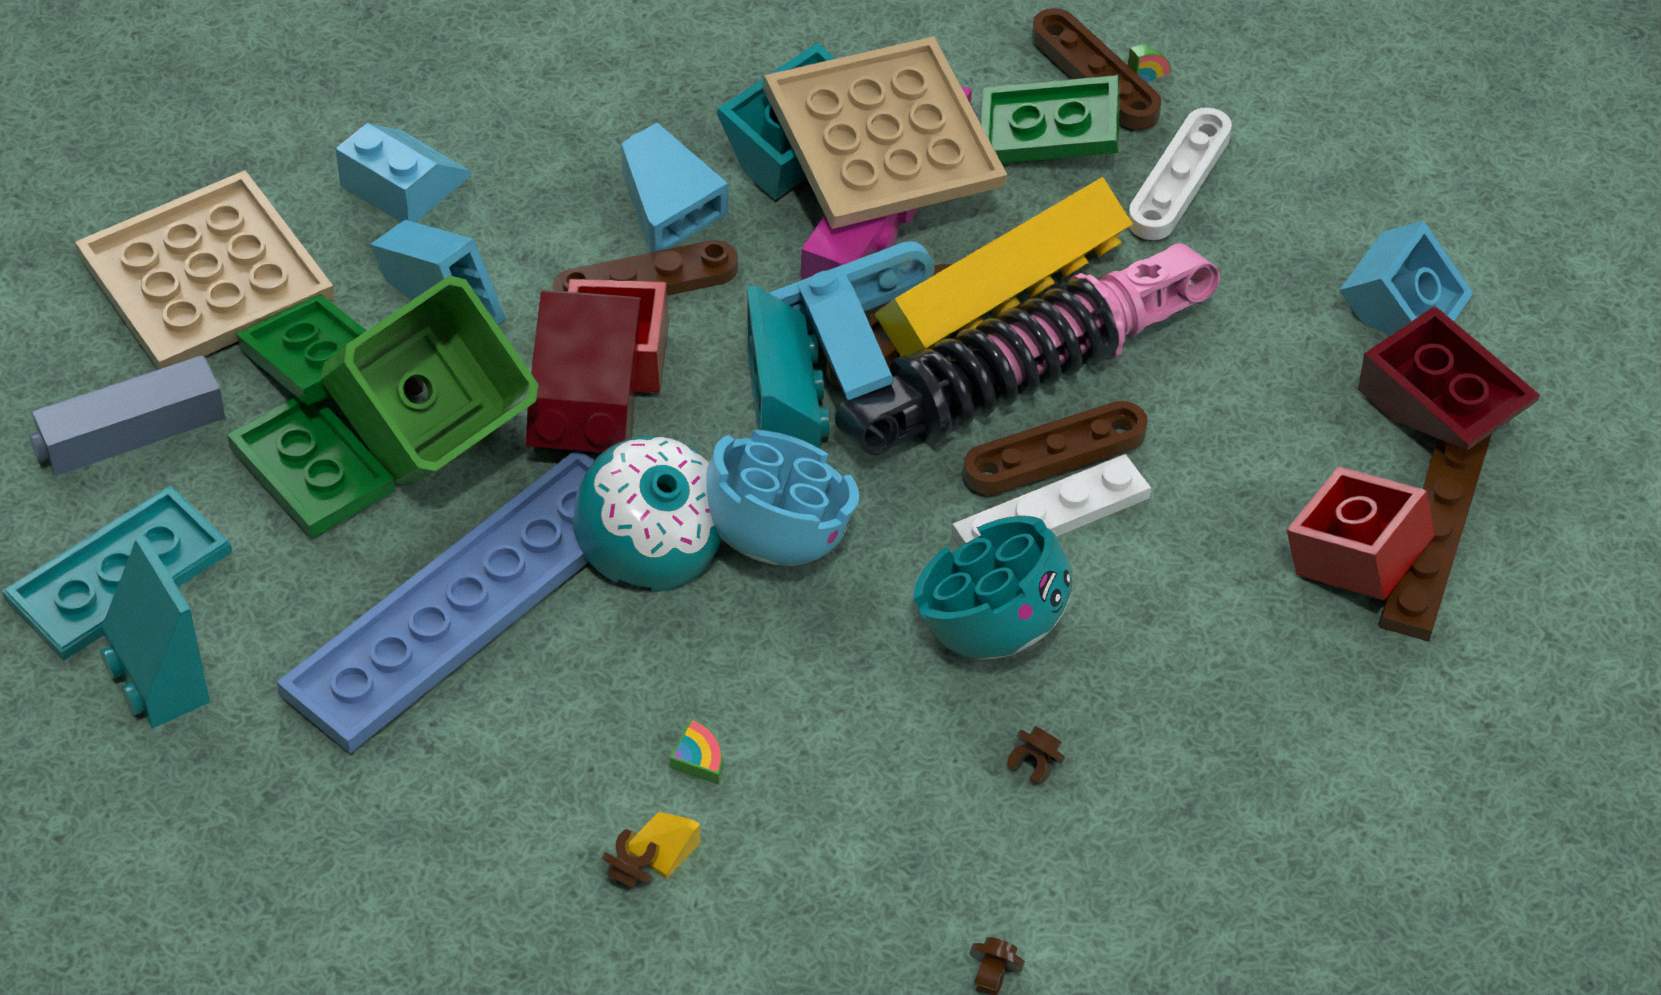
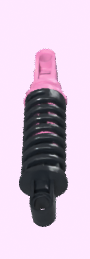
[835,243,1220,455]

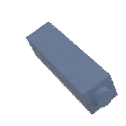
[29,355,225,476]

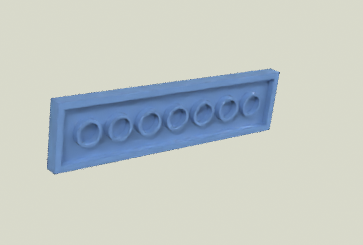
[277,450,594,753]

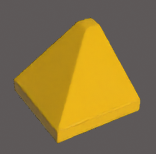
[629,812,701,879]

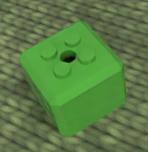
[321,276,538,486]

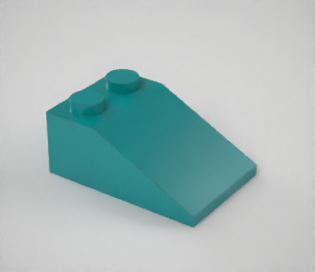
[100,536,210,729]

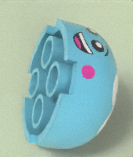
[706,430,859,566]

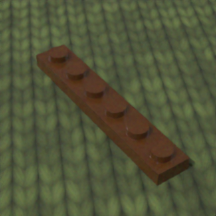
[1379,433,1492,642]

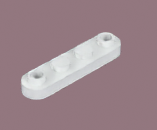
[1129,108,1232,240]

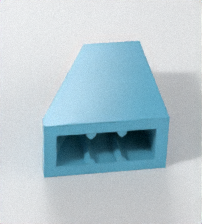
[621,123,728,253]
[370,220,506,325]

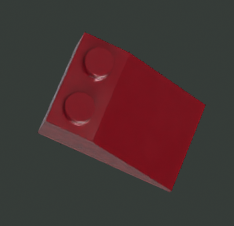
[525,290,641,452]
[1358,306,1540,450]

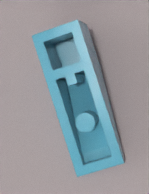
[797,268,894,400]

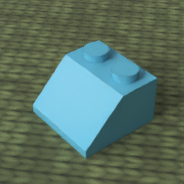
[335,123,471,222]
[1339,220,1474,336]

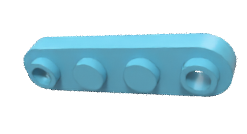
[769,242,934,333]

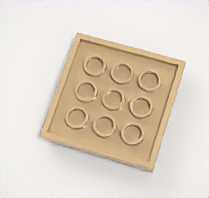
[763,36,1007,229]
[75,170,335,370]

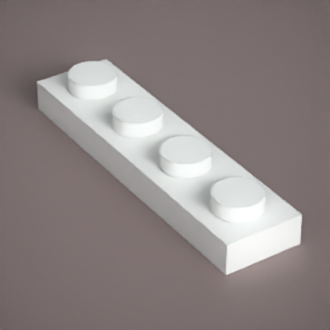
[952,454,1151,547]

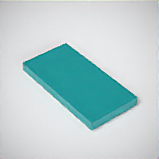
[2,485,232,661]

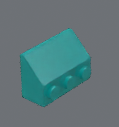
[717,43,836,200]
[747,285,830,449]

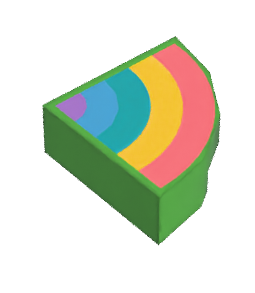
[1128,44,1171,82]
[670,718,723,785]

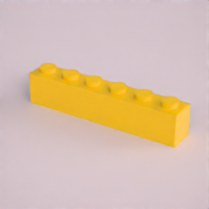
[875,177,1133,356]

